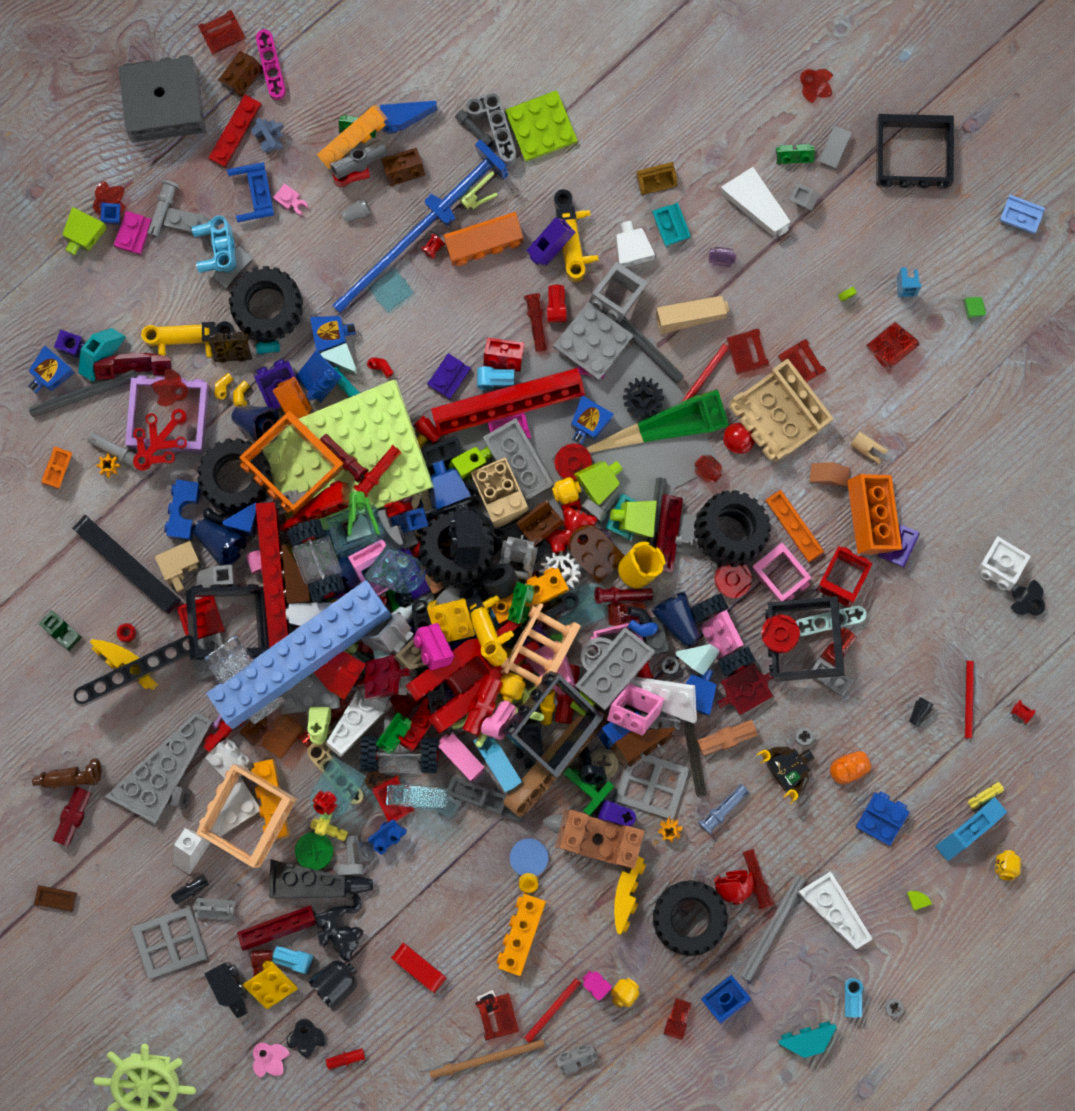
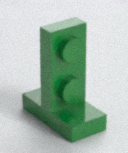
[564,768,614,816]

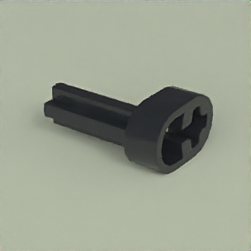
[579,746,607,785]

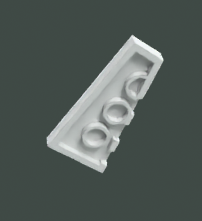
[630,677,697,723]
[326,686,393,757]
[797,871,872,950]

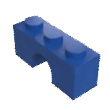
[164,479,201,542]

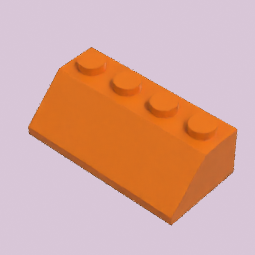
[444,212,524,266]
[847,474,902,555]

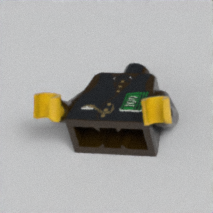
[756,746,814,804]

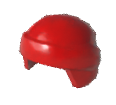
[723,423,755,454]

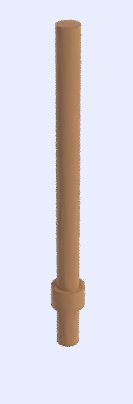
[429,1039,545,1079]

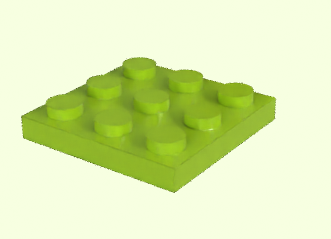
[505,90,577,162]

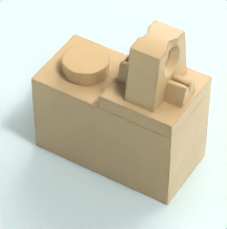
[155,541,201,593]

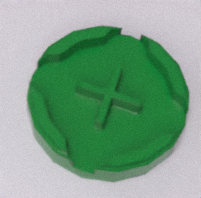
[295,832,334,870]

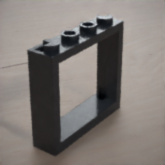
[876,114,954,189]
[186,584,269,660]
[765,596,845,682]
[502,671,604,778]

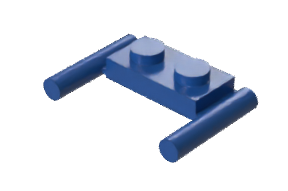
[227,162,274,223]

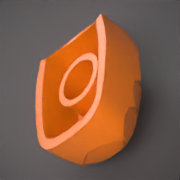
[830,751,871,785]

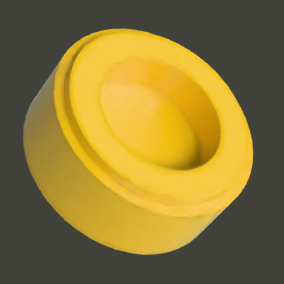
[519,873,538,893]

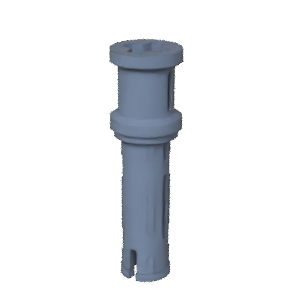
[698,784,750,835]

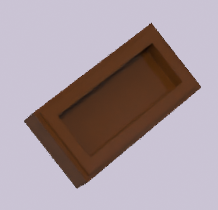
[34,885,77,912]

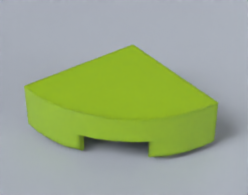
[906,891,932,911]

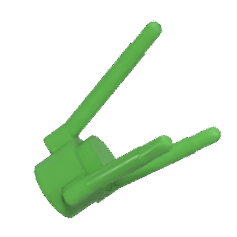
[348,491,380,536]

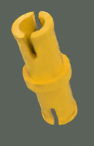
[540,689,555,726]

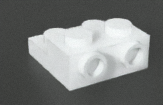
[977,536,1031,591]

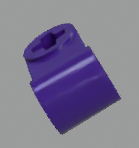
[598,800,636,826]

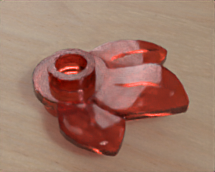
[800,69,833,103]
[93,181,127,215]
[151,369,189,407]

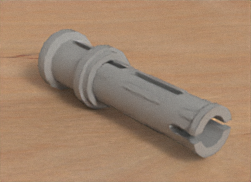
[147,180,179,238]
[87,432,144,471]

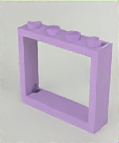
[125,375,209,453]

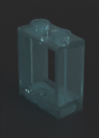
[326,504,385,558]
[386,784,448,809]

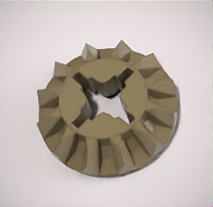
[590,748,618,779]

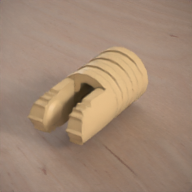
[850,431,888,464]

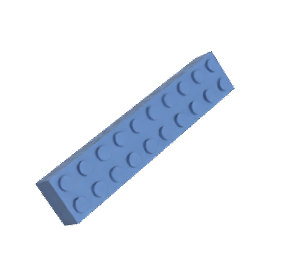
[206,580,392,729]

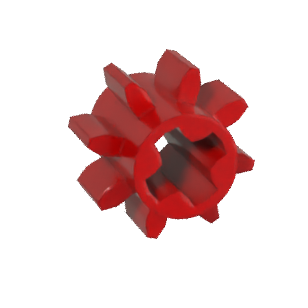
[312,791,337,815]

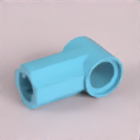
[477,366,514,390]
[272,946,314,974]
[844,977,863,1017]

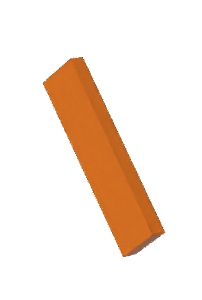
[765,489,825,563]

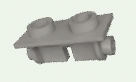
[642,711,681,732]
[194,898,236,920]
[555,1043,598,1074]

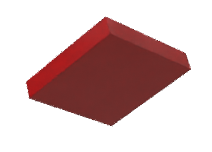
[177,597,225,643]

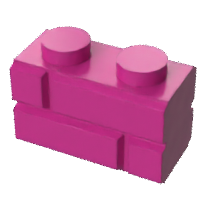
[413,623,454,670]
[582,971,612,1000]

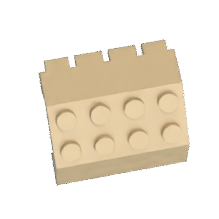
[729,359,834,462]

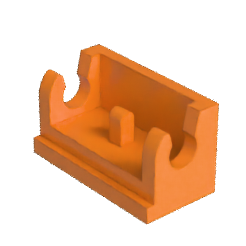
[273,376,313,419]
[41,446,72,489]

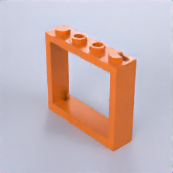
[239,410,343,515]

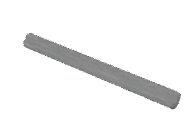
[741,875,805,981]

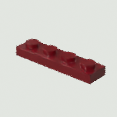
[656,494,683,573]
[237,905,317,951]

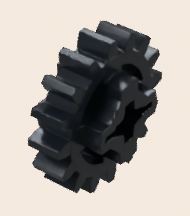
[623,377,664,419]

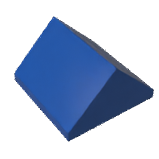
[222,502,258,538]
[700,975,752,1024]

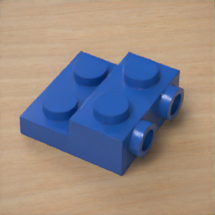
[856,791,910,846]

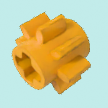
[96,453,121,478]
[658,817,683,843]

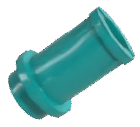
[256,340,280,356]

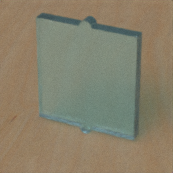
[369,269,414,313]

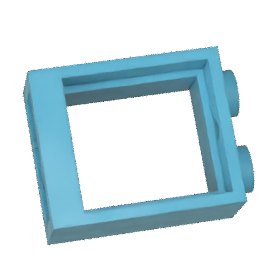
[473,737,522,793]

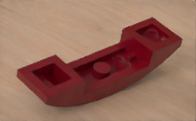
[94,353,172,380]

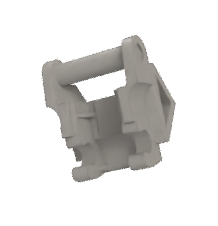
[499,535,538,580]
[361,614,414,655]

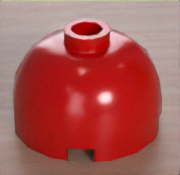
[714,870,754,905]

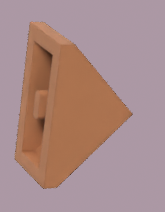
[809,462,850,487]

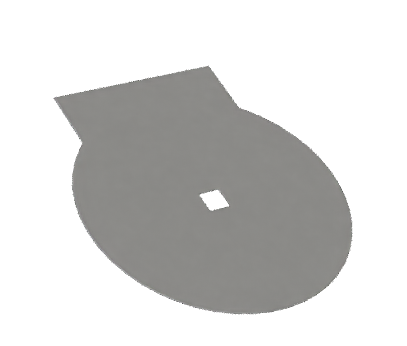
[455,336,721,573]

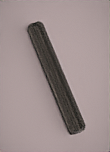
[683,721,706,797]

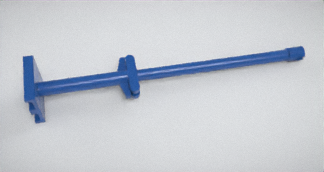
[332,139,509,313]

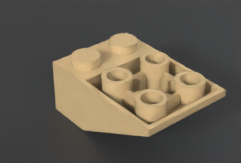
[470,457,529,528]

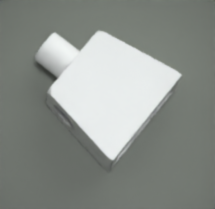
[616,221,655,267]

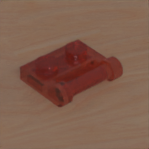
[198,10,245,55]
[726,329,770,375]
[778,339,827,383]
[475,993,519,1041]

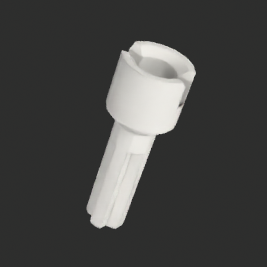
[391,591,435,624]

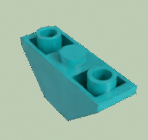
[78,328,126,382]
[777,1021,837,1058]

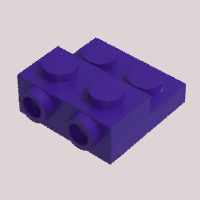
[254,359,298,409]

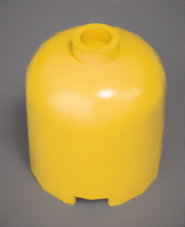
[618,542,665,588]

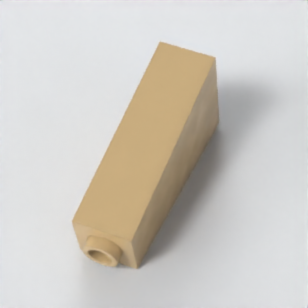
[656,296,729,335]

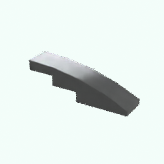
[446,776,525,823]

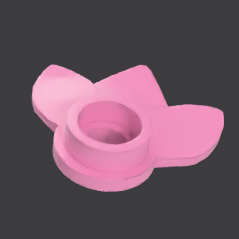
[253,1043,290,1078]

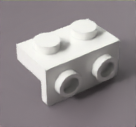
[206,738,253,781]

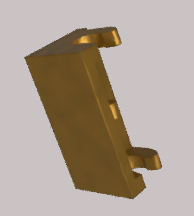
[636,162,678,196]

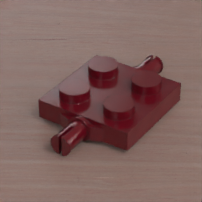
[356,654,410,701]
[716,663,774,716]

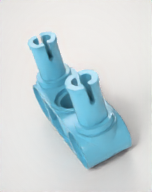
[192,216,236,273]

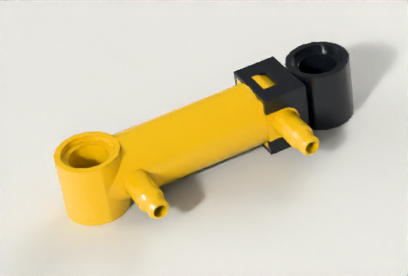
[554,189,599,282]
[141,321,236,358]
[459,585,514,666]

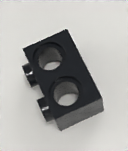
[421,436,464,471]

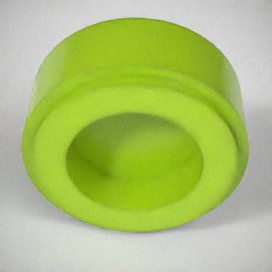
[838,286,857,302]

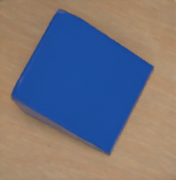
[101,203,120,225]

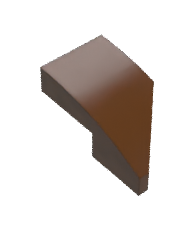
[240,706,268,747]

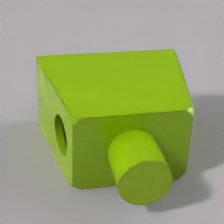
[63,207,107,256]
[448,447,493,482]
[574,461,623,505]
[610,501,657,538]

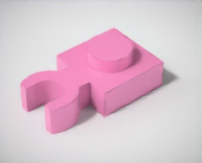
[273,183,308,216]

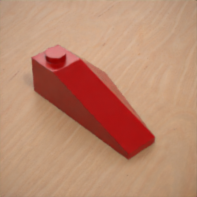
[279,481,351,532]
[298,627,366,700]

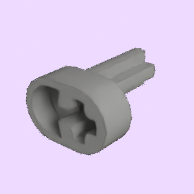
[581,487,623,524]
[335,836,363,877]

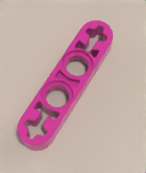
[256,29,286,100]

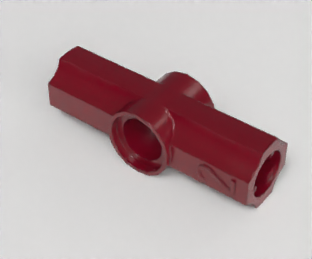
[52,787,92,847]

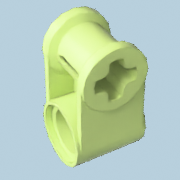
[307,706,331,745]

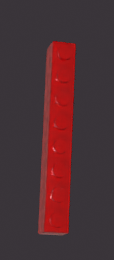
[431,368,585,436]
[256,502,290,648]

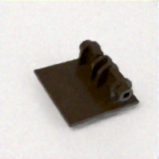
[209,331,252,363]

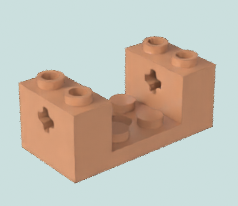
[554,810,644,869]

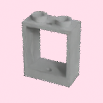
[589,262,648,323]

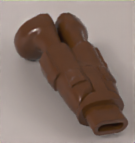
[32,758,102,789]

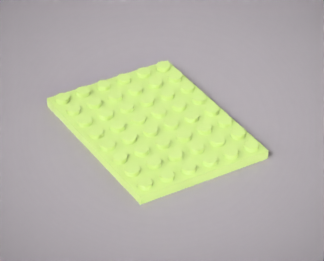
[263,380,434,531]

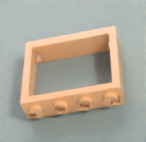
[196,764,297,868]

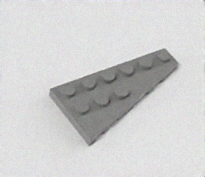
[105,712,213,824]

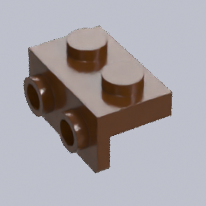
[218,51,263,97]
[516,500,564,546]

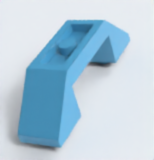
[935,797,1007,861]

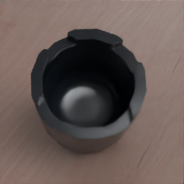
[308,960,358,1011]

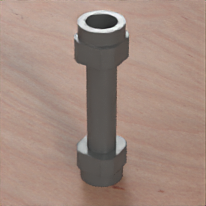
[455,109,494,147]

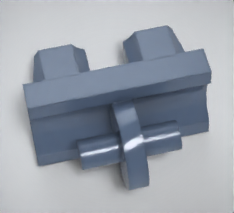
[251,117,284,153]

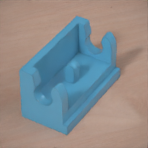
[896,267,921,297]

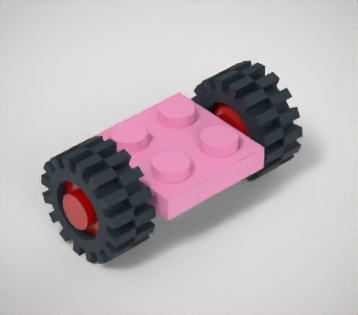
[691,593,756,676]

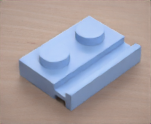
[999,195,1045,235]

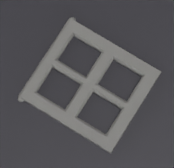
[614,754,690,820]
[132,905,208,979]

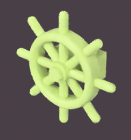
[93,1044,196,1111]

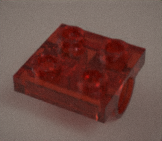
[866,322,920,368]

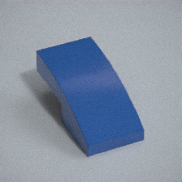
[391,507,428,533]

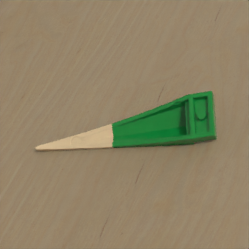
[585,389,729,453]

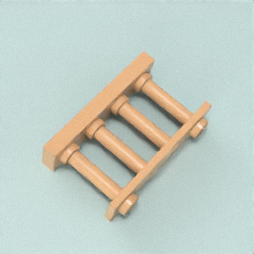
[500,603,581,687]

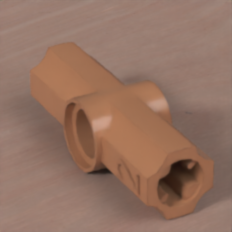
[697,720,758,756]

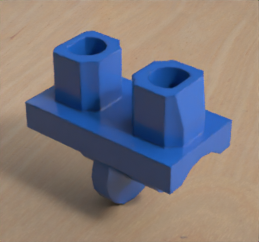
[368,819,407,855]

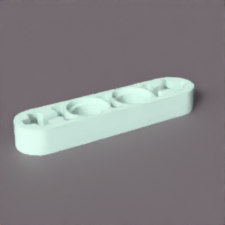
[796,606,866,637]

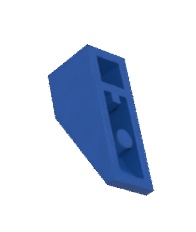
[380,101,437,134]

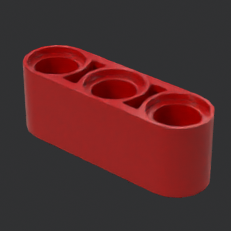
[391,942,447,993]

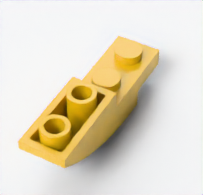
[90,639,158,690]
[614,856,646,935]

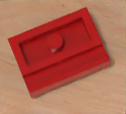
[371,776,414,822]

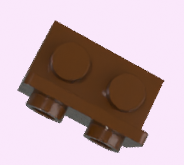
[381,147,425,186]

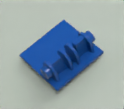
[296,350,342,403]

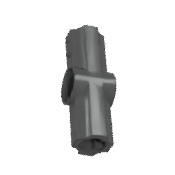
[330,140,387,179]

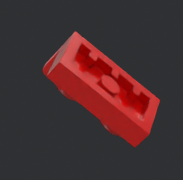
[483,337,525,372]

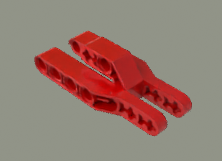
[405,621,540,734]

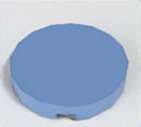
[510,838,548,876]

